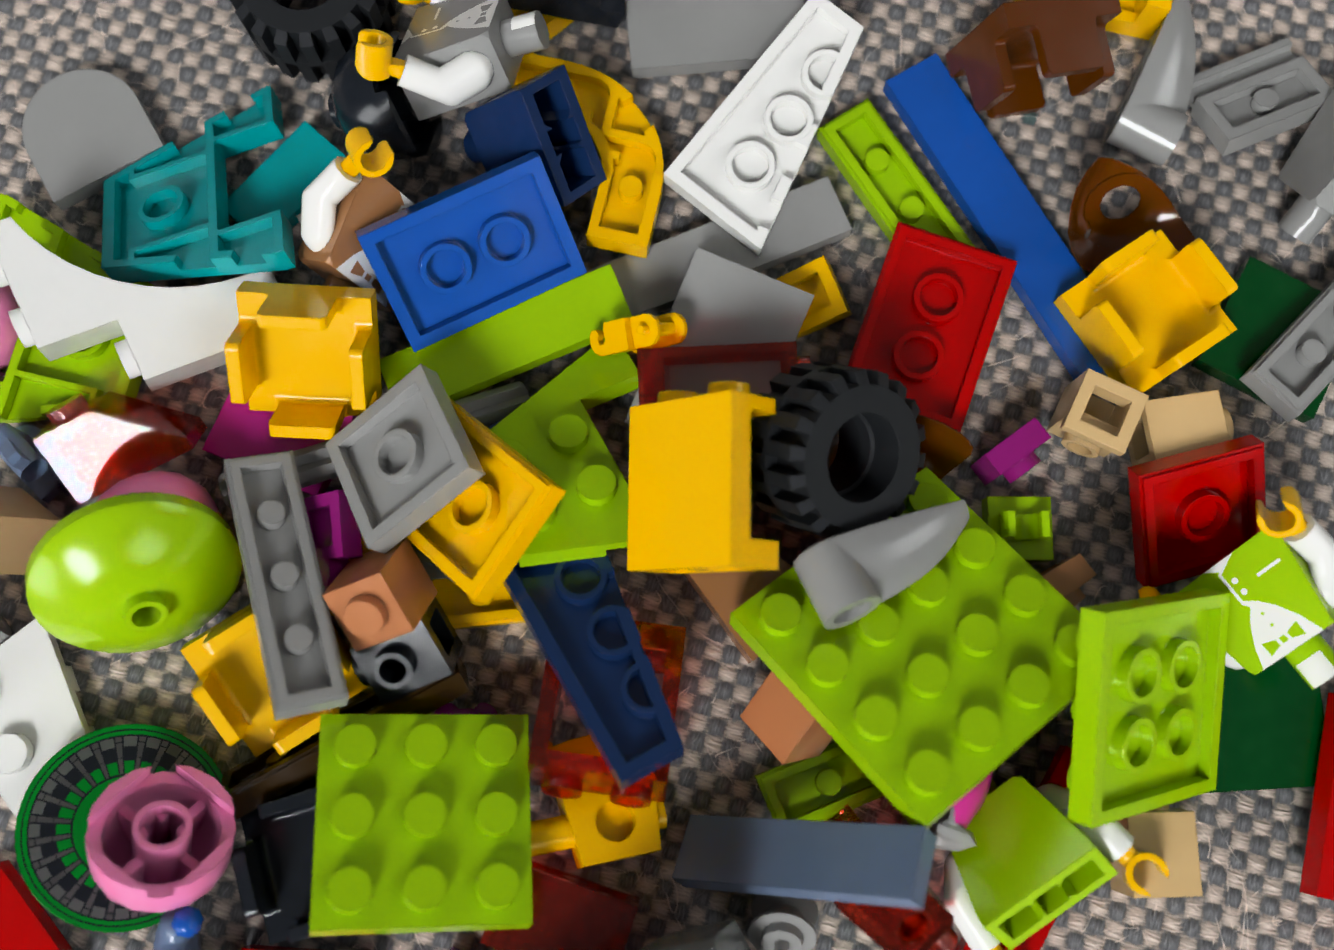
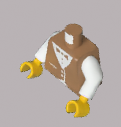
[298,127,414,313]

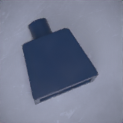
[464,65,607,207]

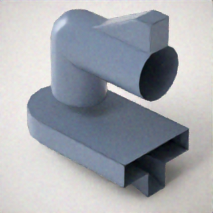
[0,423,83,503]

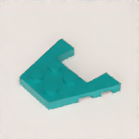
[101,85,296,283]

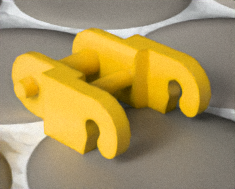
[590,312,687,356]

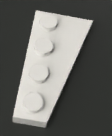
[663,0,864,256]
[0,619,95,819]

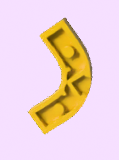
[512,53,664,259]

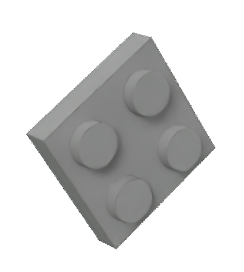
[325,364,485,554]

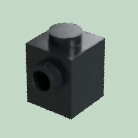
[349,597,463,705]

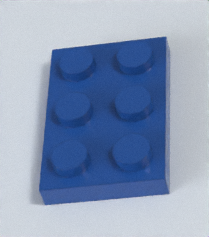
[355,151,587,352]

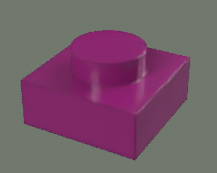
[970,417,1051,486]

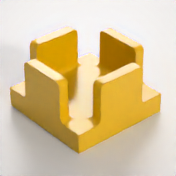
[1053,229,1238,393]
[224,281,382,440]
[180,604,370,757]

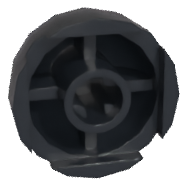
[328,31,442,160]

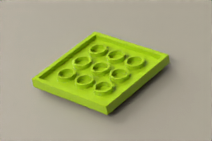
[729,467,1080,828]

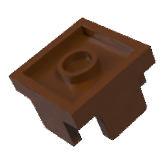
[945,0,1122,119]

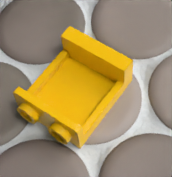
[627,381,779,574]

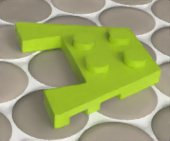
[0,194,154,423]
[490,339,640,567]

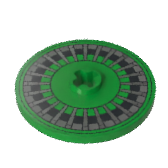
[15,724,223,933]

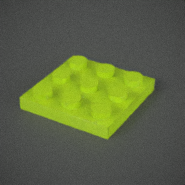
[1067,588,1230,829]
[309,714,533,937]

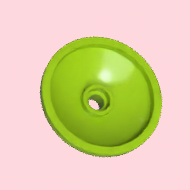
[25,492,242,653]

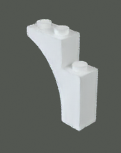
[0,217,277,392]

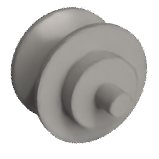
[748,894,818,950]

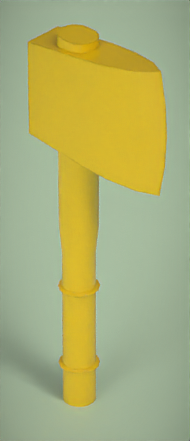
[531,735,667,869]

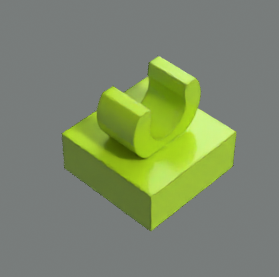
[981,496,1054,563]

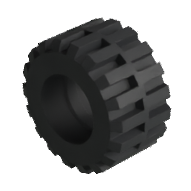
[230,0,396,83]
[751,361,926,538]

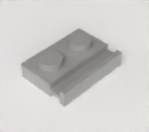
[1189,38,1332,156]

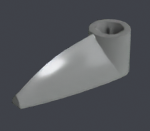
[1104,0,1196,166]
[793,499,969,629]

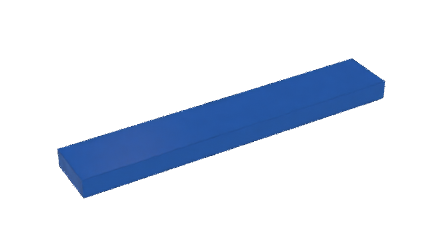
[883,53,1104,380]

